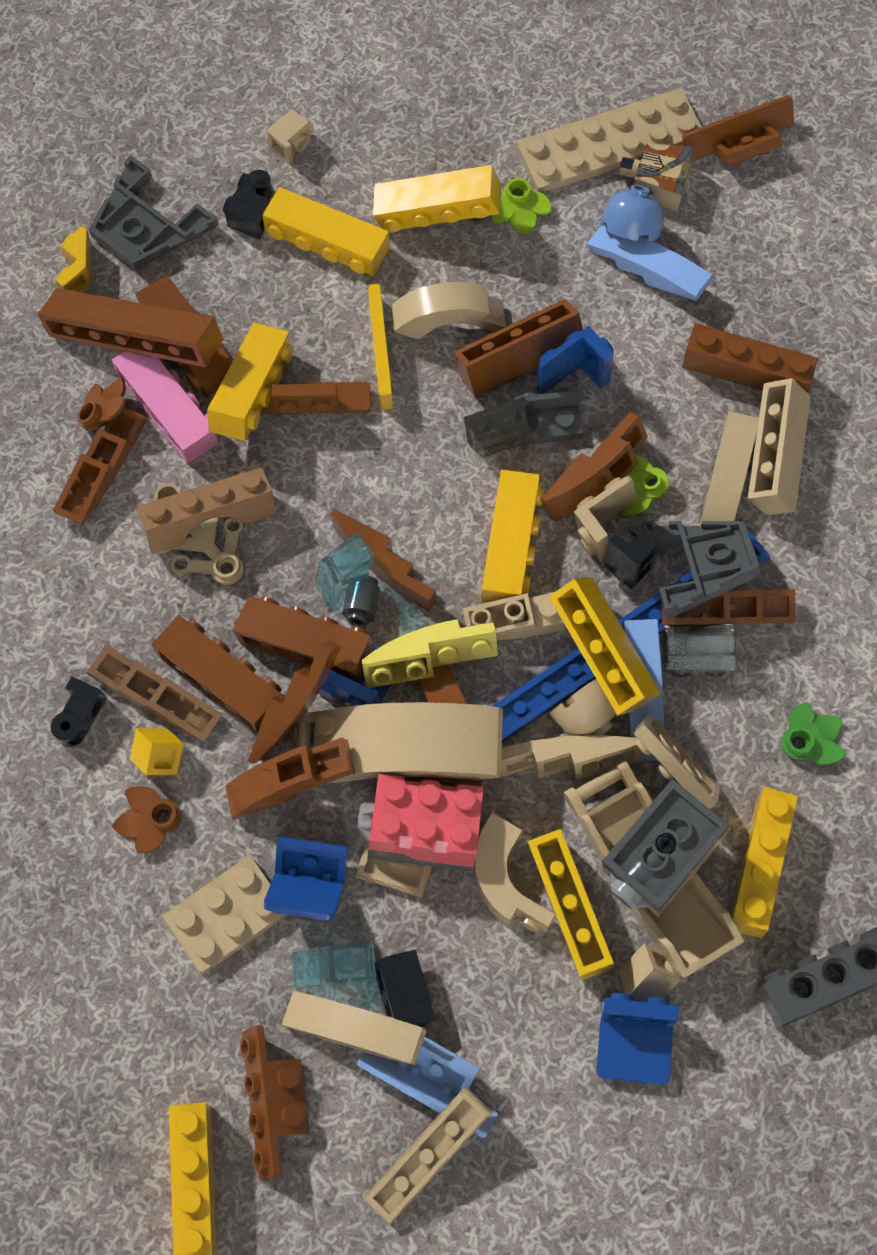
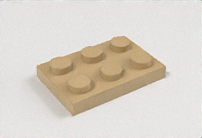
[633,713,720,809]
[162,855,287,975]

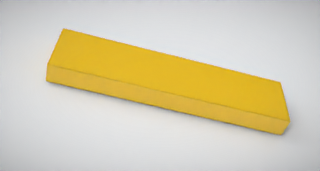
[368,284,393,410]

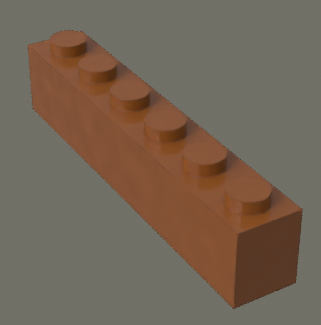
[37,288,224,367]

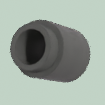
[342,574,380,626]

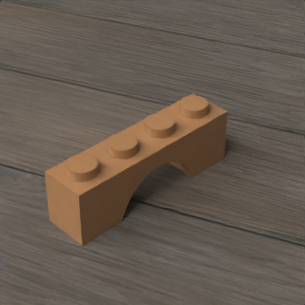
[136,467,276,555]

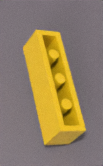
[373,165,501,232]
[262,187,390,276]
[207,322,293,442]
[481,469,545,602]
[549,577,661,715]
[730,787,798,939]
[528,829,614,981]
[168,1102,218,1255]

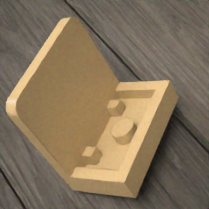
[574,475,636,562]

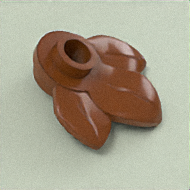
[77,377,126,432]
[112,786,182,853]

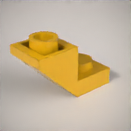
[54,226,92,292]

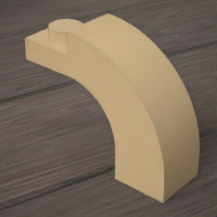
[391,282,506,339]
[475,813,555,933]

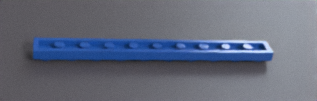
[493,531,770,743]

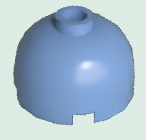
[600,185,664,241]

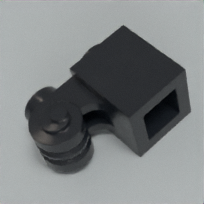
[223,170,273,240]

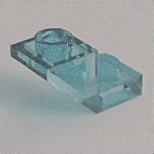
[315,533,374,607]
[292,943,376,988]

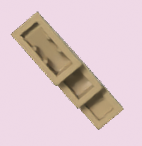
[699,411,759,526]
[501,735,641,780]
[281,991,427,1066]

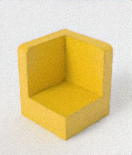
[130,728,184,775]

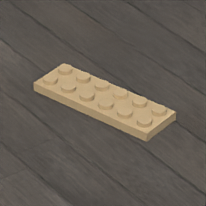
[516,88,702,193]

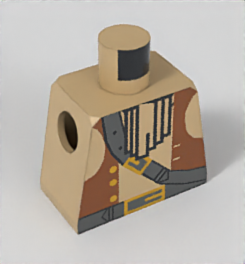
[619,143,694,212]

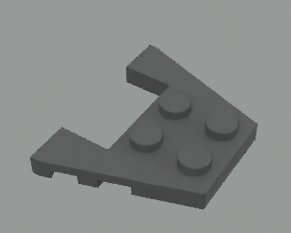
[89,155,219,270]
[641,521,760,619]

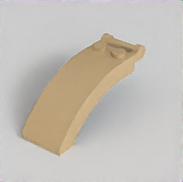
[296,702,503,783]
[563,758,745,979]

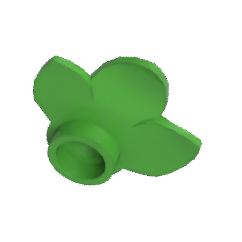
[781,702,846,765]

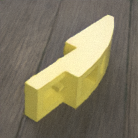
[362,619,498,688]

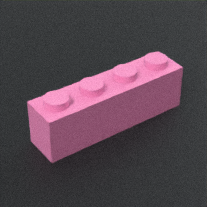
[111,351,219,464]

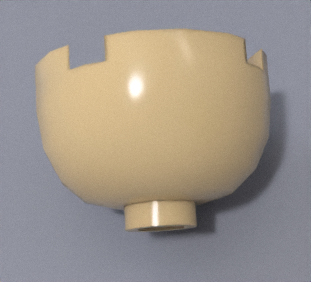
[549,679,616,736]

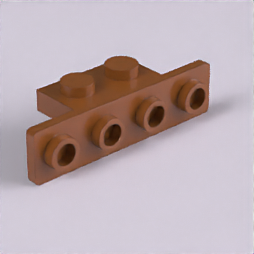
[682,95,794,166]
[260,382,371,414]
[240,1025,310,1180]

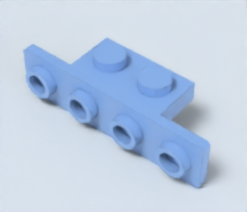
[357,1037,498,1138]

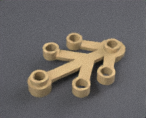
[155,484,244,585]

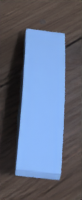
[587,224,713,301]
[622,619,664,762]

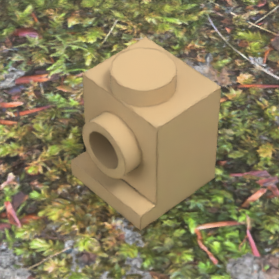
[266,109,314,165]

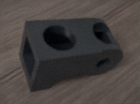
[50,676,107,747]

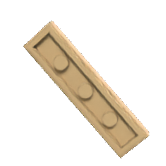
[363,1086,493,1225]

